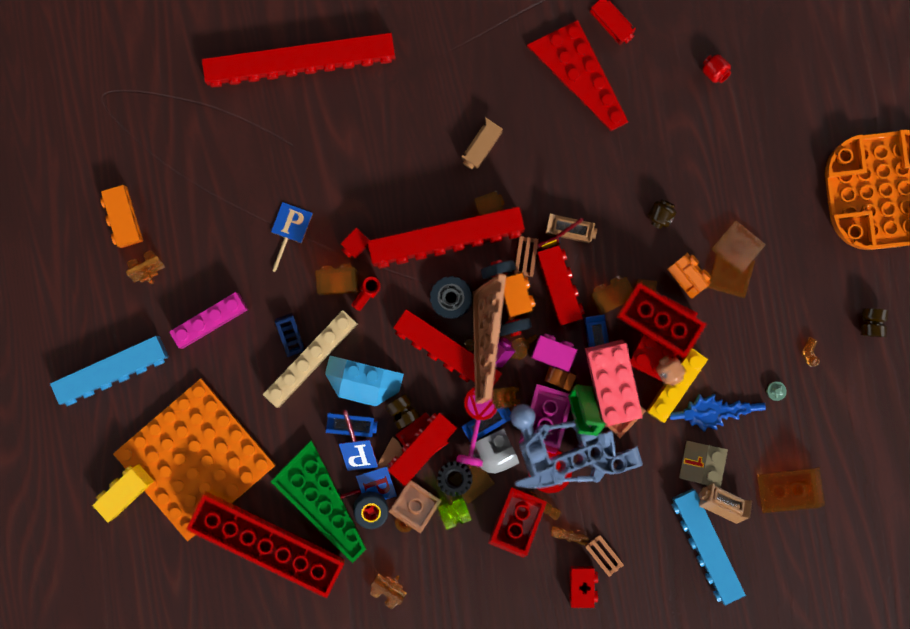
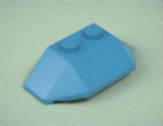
[325,355,404,407]

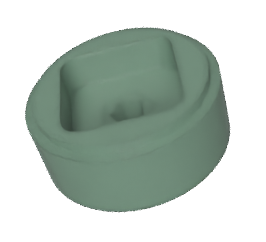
[766,382,787,401]

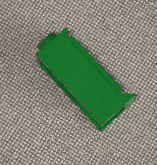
[568,385,606,436]

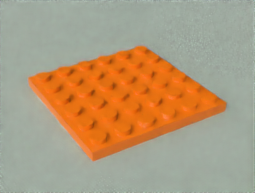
[113,378,276,542]

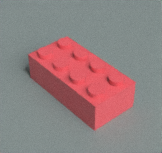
[585,340,642,427]

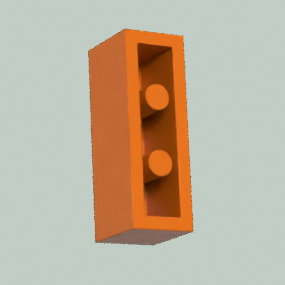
[100,185,143,248]

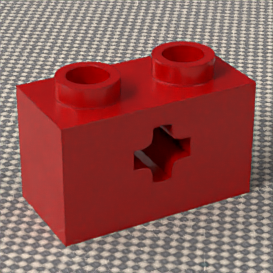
[570,566,598,608]

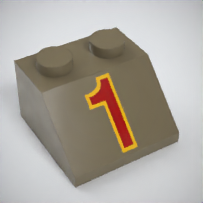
[679,441,728,488]

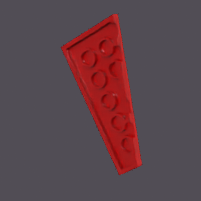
[526,20,628,131]

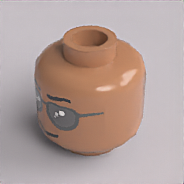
[656,355,685,386]

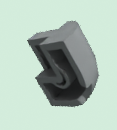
[468,429,519,474]

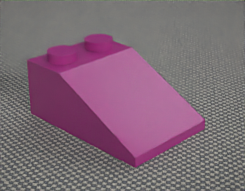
[519,384,571,454]

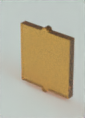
[450,464,495,504]

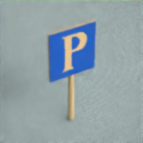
[271,202,313,272]

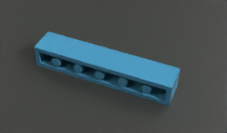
[50,336,169,406]
[671,488,746,605]

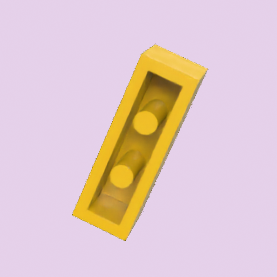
[92,464,154,522]

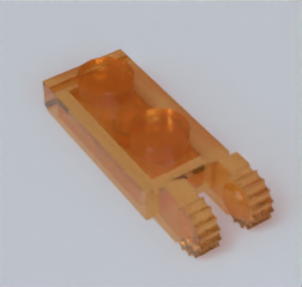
[492,387,520,409]

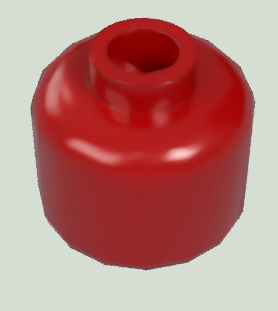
[702,54,731,83]

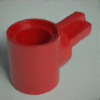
[352,277,381,311]

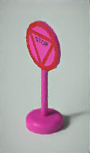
[456,387,499,467]

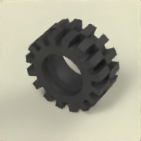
[437,461,473,496]

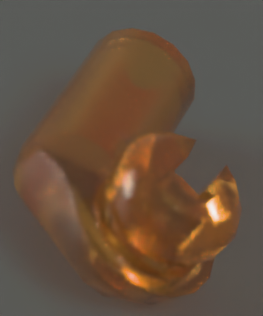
[802,338,820,367]

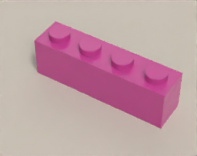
[169,292,249,349]

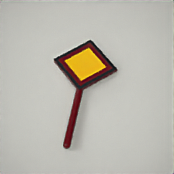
[537,218,583,252]

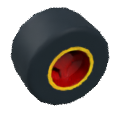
[353,491,388,529]

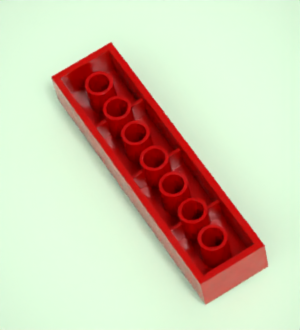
[367,207,525,269]
[186,491,345,598]

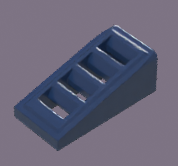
[275,313,305,357]

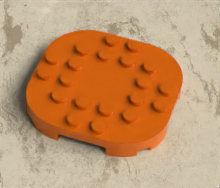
[825,130,910,250]

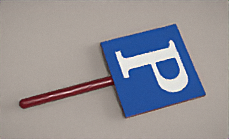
[339,410,379,471]

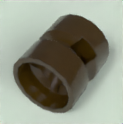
[861,308,889,337]
[385,394,420,430]

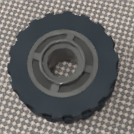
[430,276,473,319]

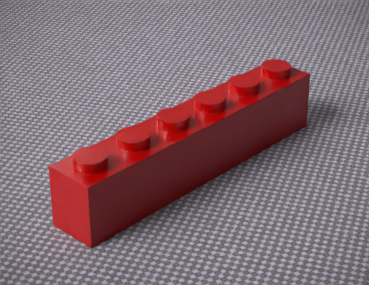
[394,309,502,387]

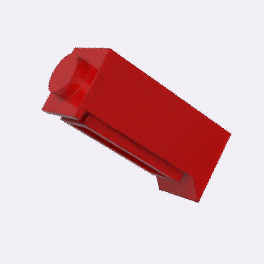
[590,0,636,45]

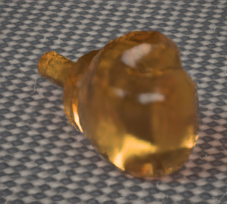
[511,335,538,360]

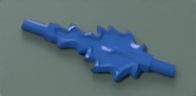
[669,394,766,432]

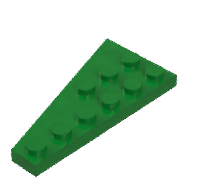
[271,440,367,563]

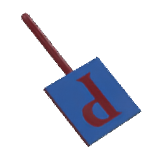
[340,466,397,500]

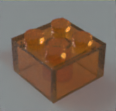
[315,264,359,296]

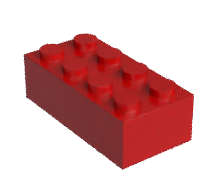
[616,282,707,358]
[629,295,698,382]

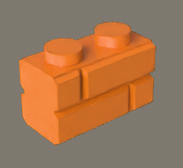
[667,252,711,299]

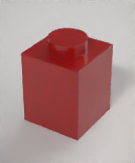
[341,227,370,259]

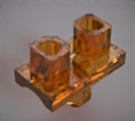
[126,250,165,285]
[370,573,407,609]

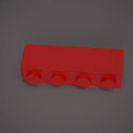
[537,245,585,326]
[388,412,457,486]

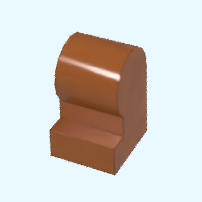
[544,366,576,391]

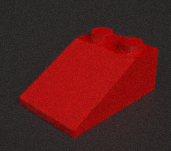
[488,487,547,558]

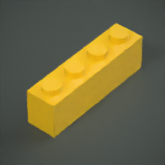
[646,348,708,423]

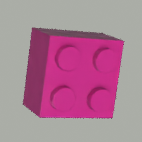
[530,334,577,372]

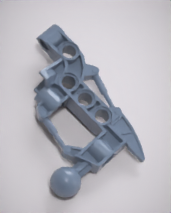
[511,404,643,488]

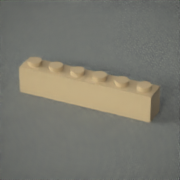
[263,310,358,408]

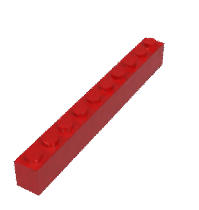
[202,33,395,87]

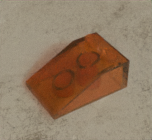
[757,467,825,513]

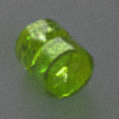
[438,497,472,530]

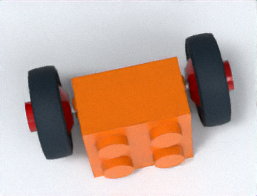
[481,260,535,337]

